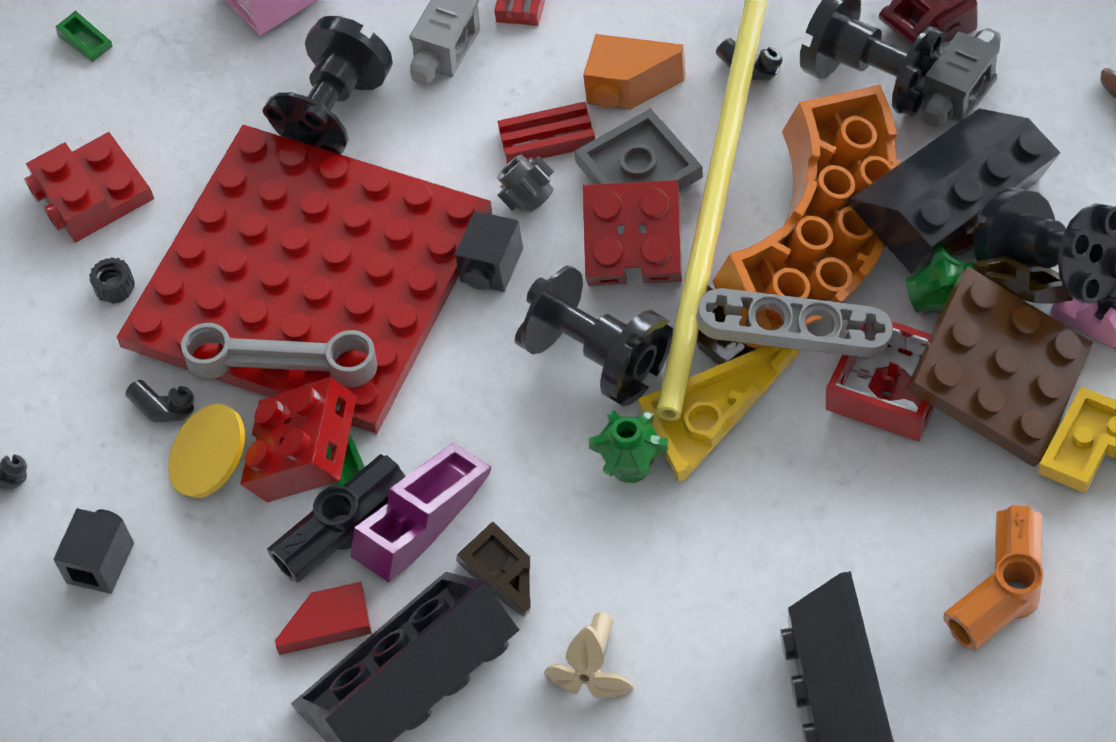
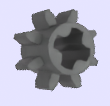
[497,155,554,212]

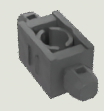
[921,28,1001,128]

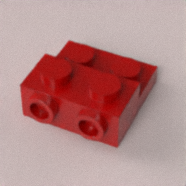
[24,132,154,243]

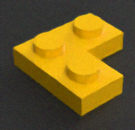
[1038,387,1116,494]

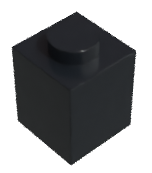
[455,211,524,292]
[53,508,134,594]

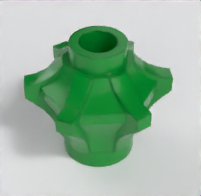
[905,247,974,314]
[589,410,668,483]

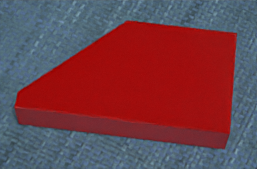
[275,581,372,655]

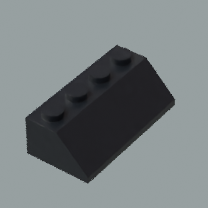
[848,108,1061,274]
[780,571,894,742]
[291,572,520,742]

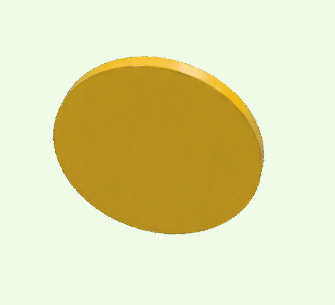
[168,404,245,498]

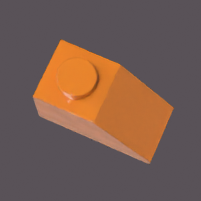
[583,34,686,110]

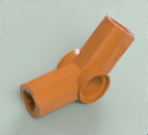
[943,505,1044,651]

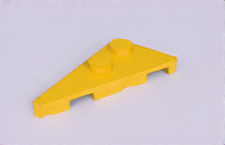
[638,346,800,482]

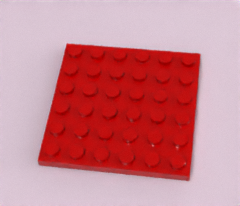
[116,124,492,434]

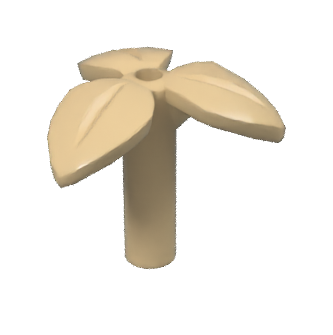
[544,612,634,698]

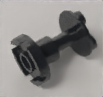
[800,0,944,117]
[262,16,393,155]
[974,188,1116,303]
[514,265,673,406]

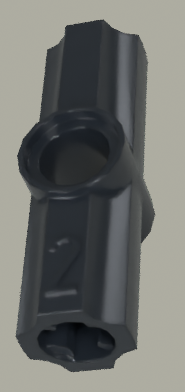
[267,454,406,583]

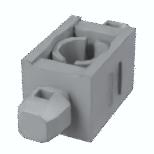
[409,0,480,85]

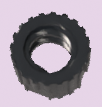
[89,257,135,304]

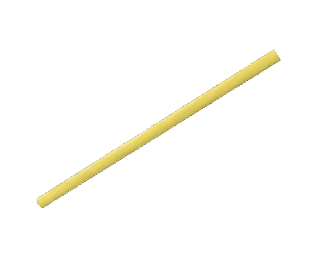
[656,0,768,421]

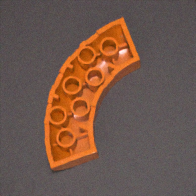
[712,84,901,349]

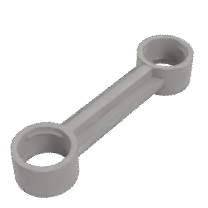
[181,323,377,387]

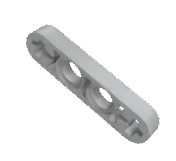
[696,288,893,357]

